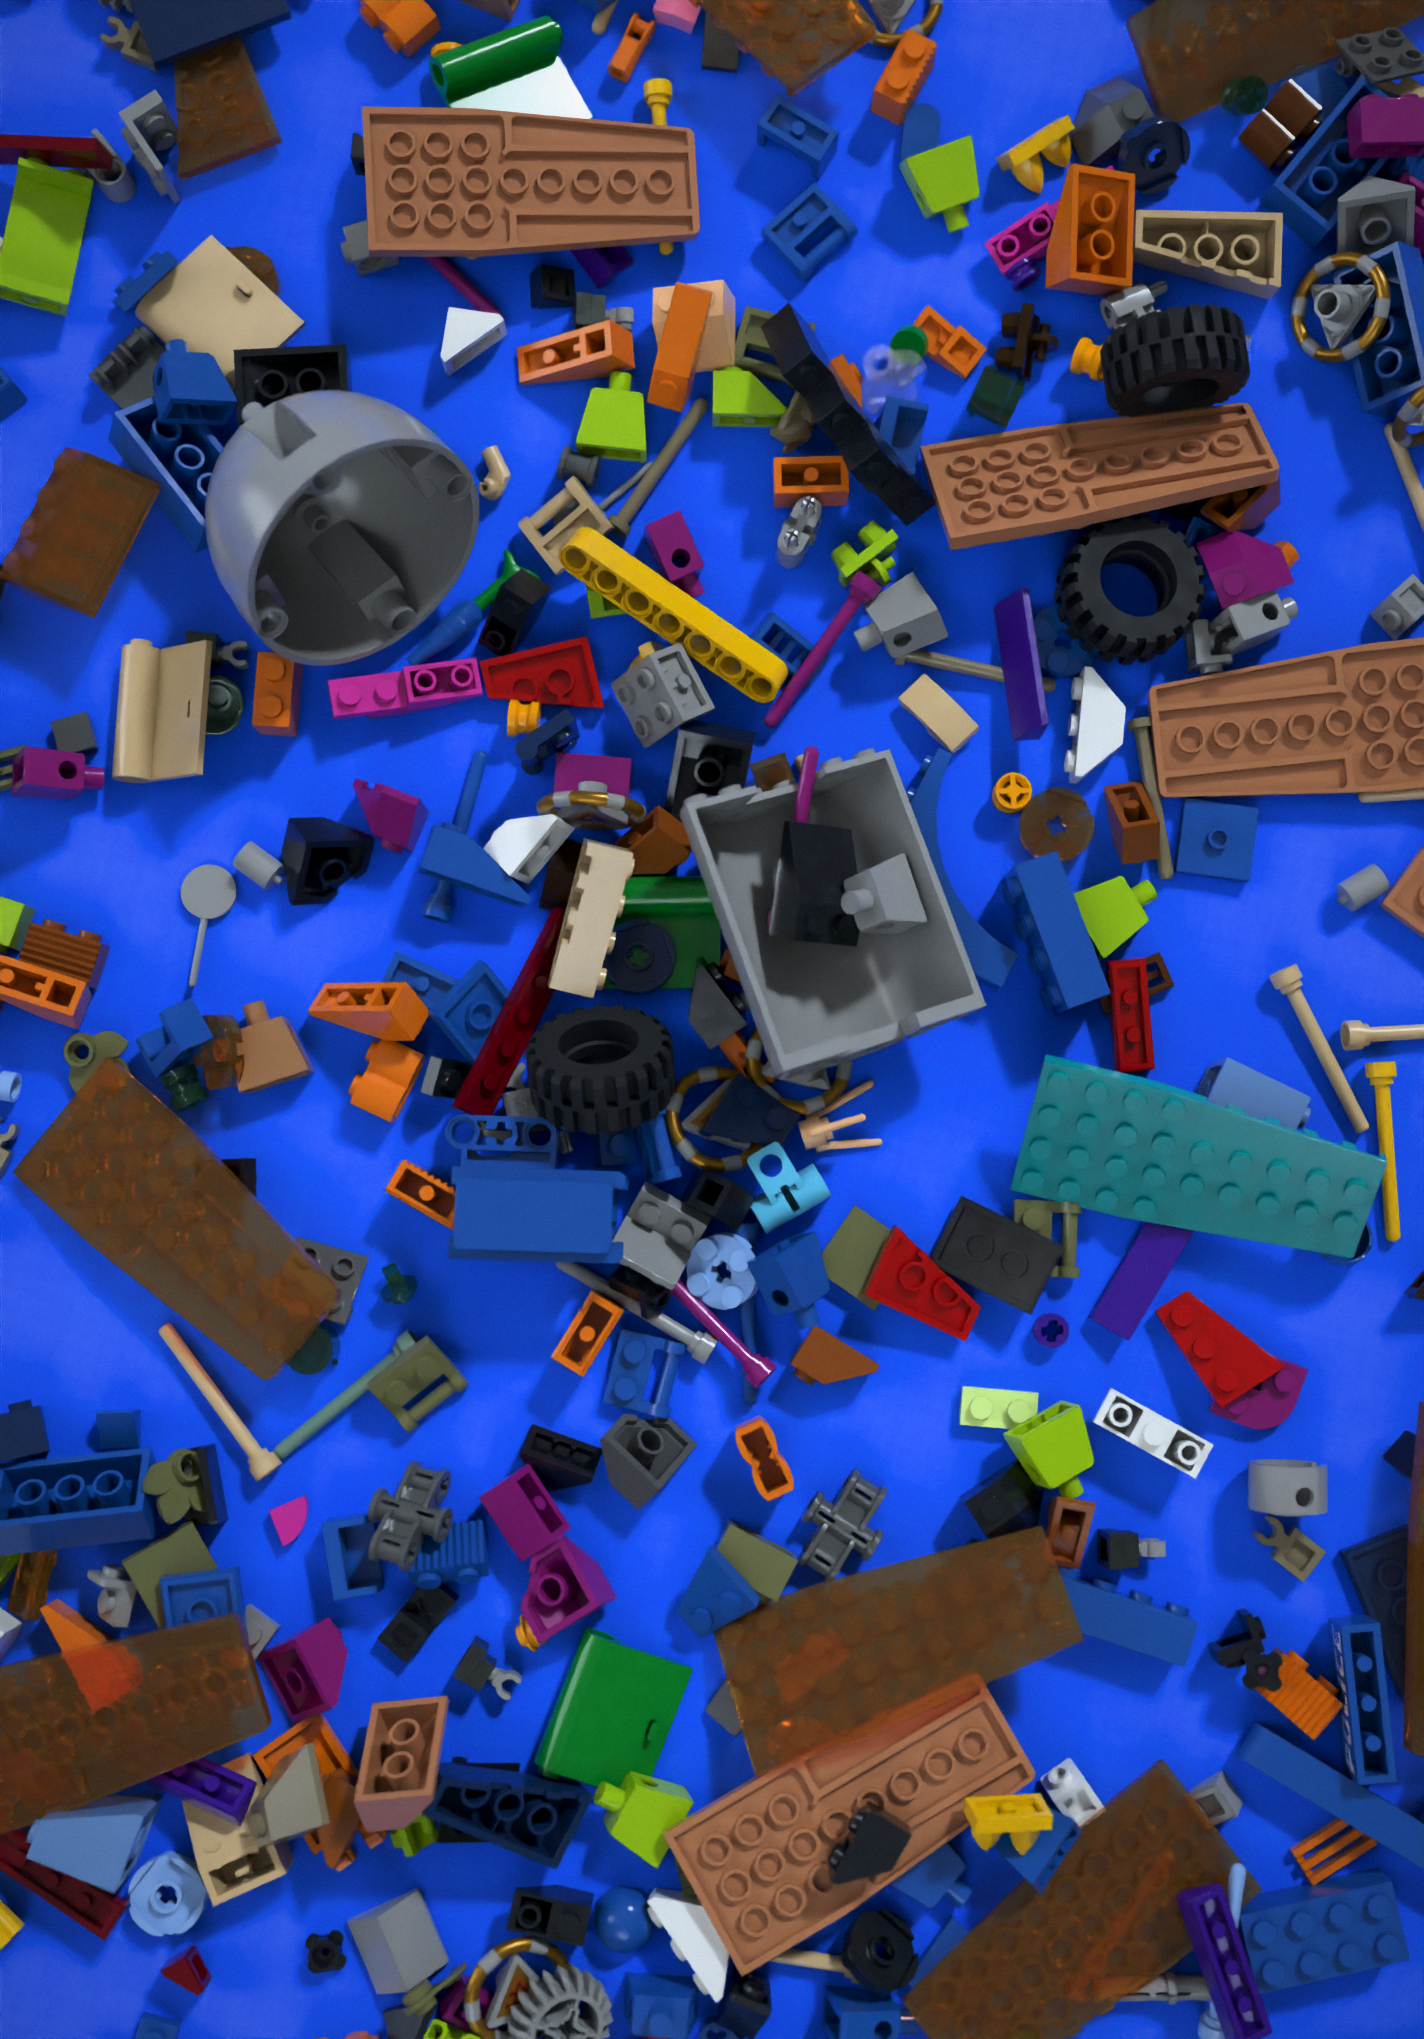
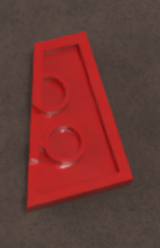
[479,636,605,710]
[862,1224,981,1342]
[1154,1291,1286,1409]

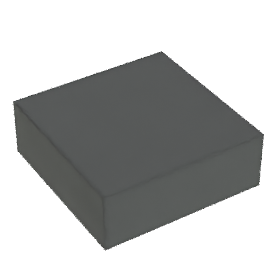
[50,712,99,754]

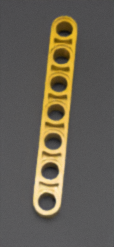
[559,527,788,703]

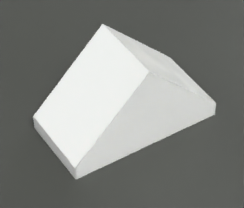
[440,307,508,376]

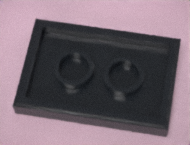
[931,1196,1065,1315]

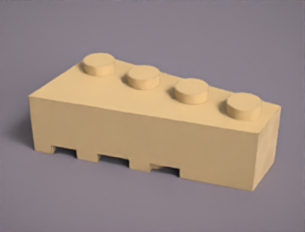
[1133,210,1283,300]
[547,838,635,998]

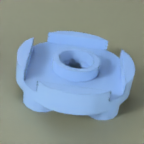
[687,1232,759,1310]
[128,1851,208,1936]

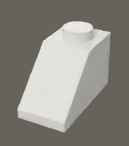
[483,814,575,885]

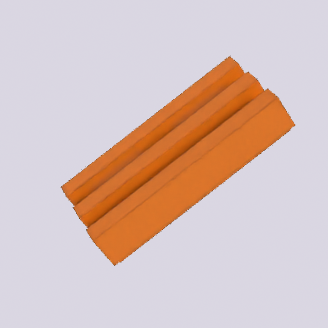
[1289,1818,1377,1886]

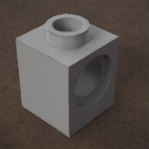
[340,220,400,276]

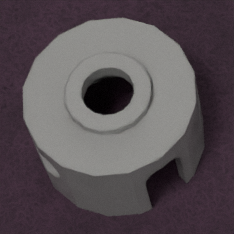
[1248,1459,1328,1517]

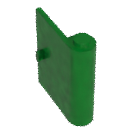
[429,15,593,119]
[602,876,721,990]
[534,1627,693,1788]

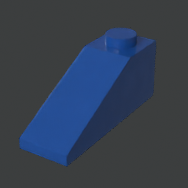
[417,822,531,908]

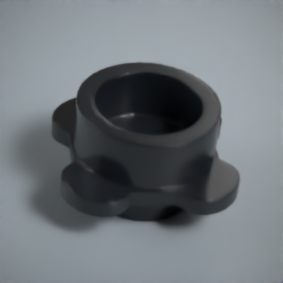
[1242,1649,1283,1692]
[305,1930,347,1973]

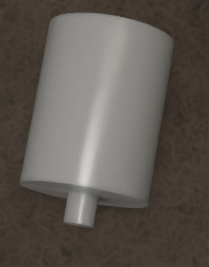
[233,841,285,891]
[1336,864,1390,912]

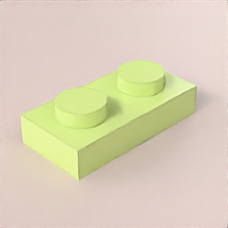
[959,1385,1039,1429]

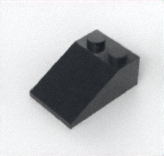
[234,344,353,425]
[664,720,756,824]
[769,820,860,947]

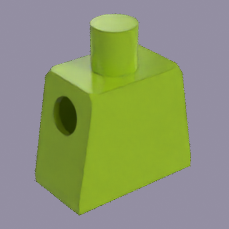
[899,135,980,234]
[576,371,647,463]
[1074,876,1158,961]
[1003,1400,1094,1499]
[593,1771,694,1869]

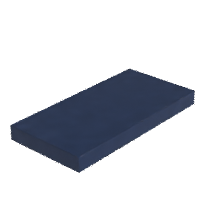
[130,0,292,69]
[1339,1523,1424,1698]

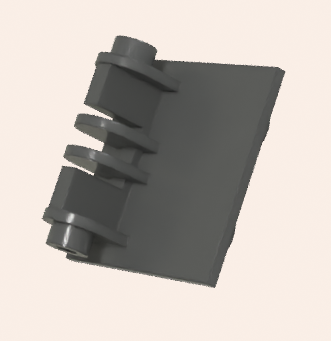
[1335,27,1424,85]
[88,325,165,409]
[271,1237,369,1326]

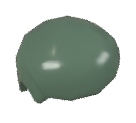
[206,675,244,735]

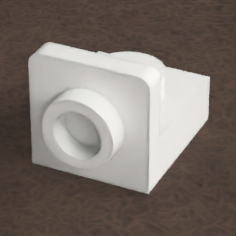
[1040,1758,1106,1828]

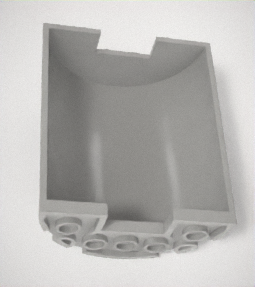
[680,748,986,1079]

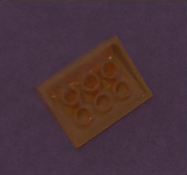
[0,447,162,618]

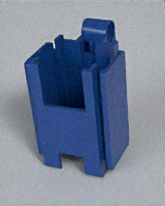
[445,1115,629,1264]

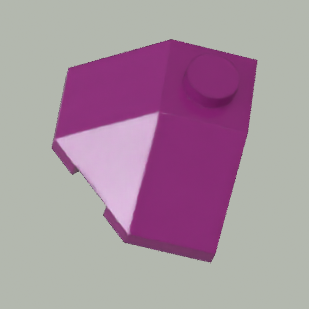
[1196,531,1294,612]
[352,779,429,855]
[520,1535,617,1644]

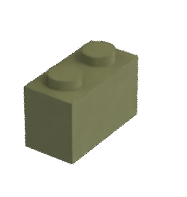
[715,1519,798,1603]

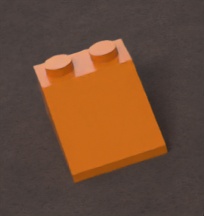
[1046,164,1135,297]

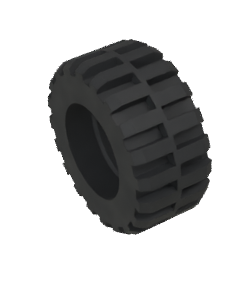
[1100,304,1251,417]
[1054,513,1206,665]
[526,1005,675,1135]

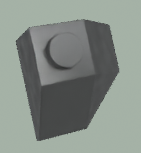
[1069,76,1154,167]
[600,1414,697,1510]

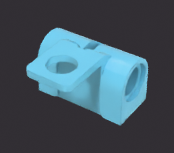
[747,1142,832,1234]

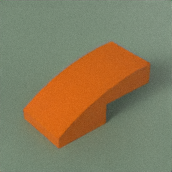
[912,305,987,379]

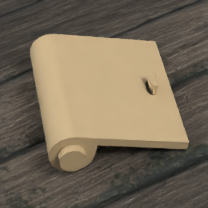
[135,235,305,396]
[112,639,213,783]

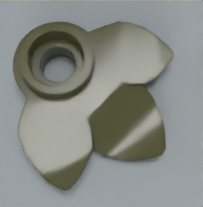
[63,1031,130,1103]
[143,1448,208,1524]
[401,1961,467,2017]

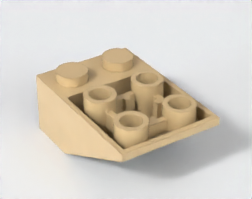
[182,1752,295,1907]

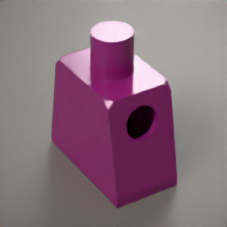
[643,510,705,599]
[11,746,104,799]

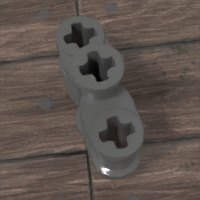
[368,1460,453,1572]
[797,1468,888,1584]

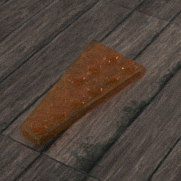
[174,38,282,181]

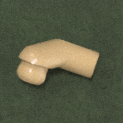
[478,445,511,500]

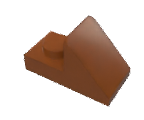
[1041,1496,1096,1569]

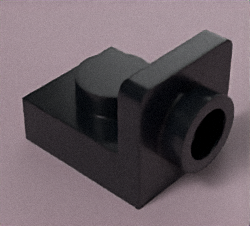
[420,1056,472,1099]

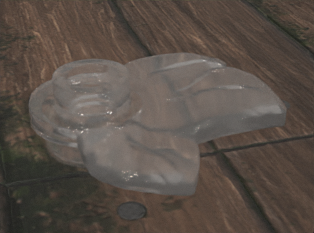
[861,345,927,415]

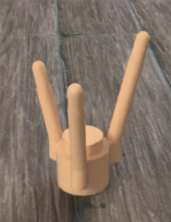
[798,1080,883,1153]

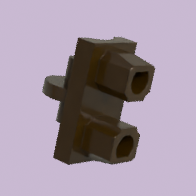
[995,303,1059,382]

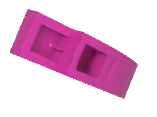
[984,165,1114,275]
[327,658,483,720]

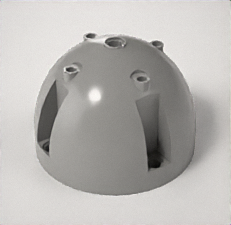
[205,390,479,666]

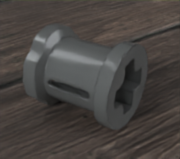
[557,446,601,488]

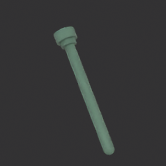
[274,1329,420,1459]

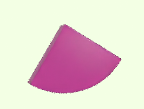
[269,1494,309,1546]

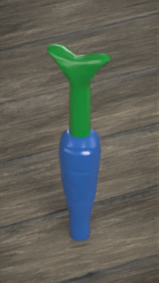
[406,549,540,666]

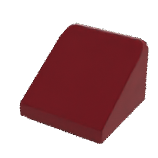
[160,1945,212,1996]

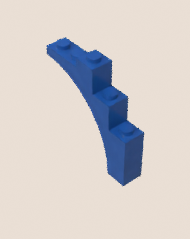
[907,748,1018,991]

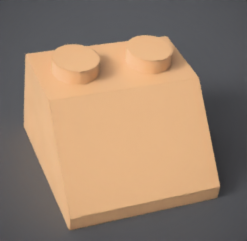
[652,279,736,373]

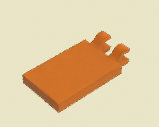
[252,1713,388,1872]

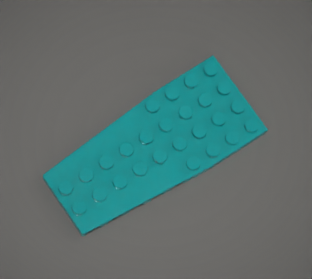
[1010,1054,1387,1258]

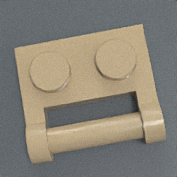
[517,475,614,575]

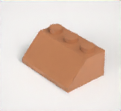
[354,1696,449,1832]

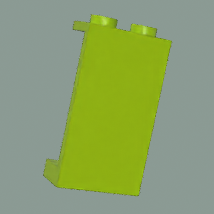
[0,157,94,317]

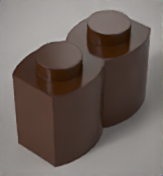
[1238,78,1323,172]

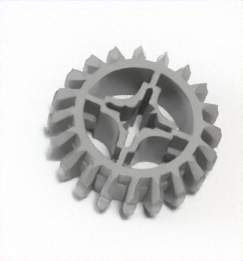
[507,1965,613,2039]

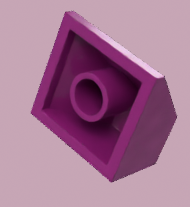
[258,1616,348,1723]

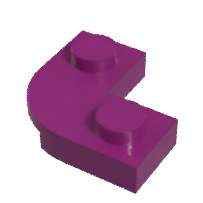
[1208,1355,1308,1429]

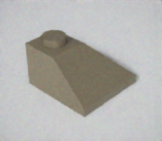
[249,1742,330,1848]

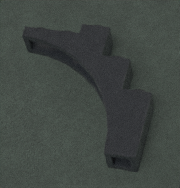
[761,303,935,526]

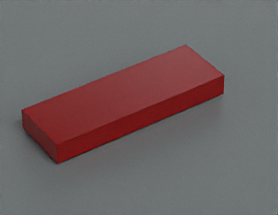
[1105,957,1155,1073]

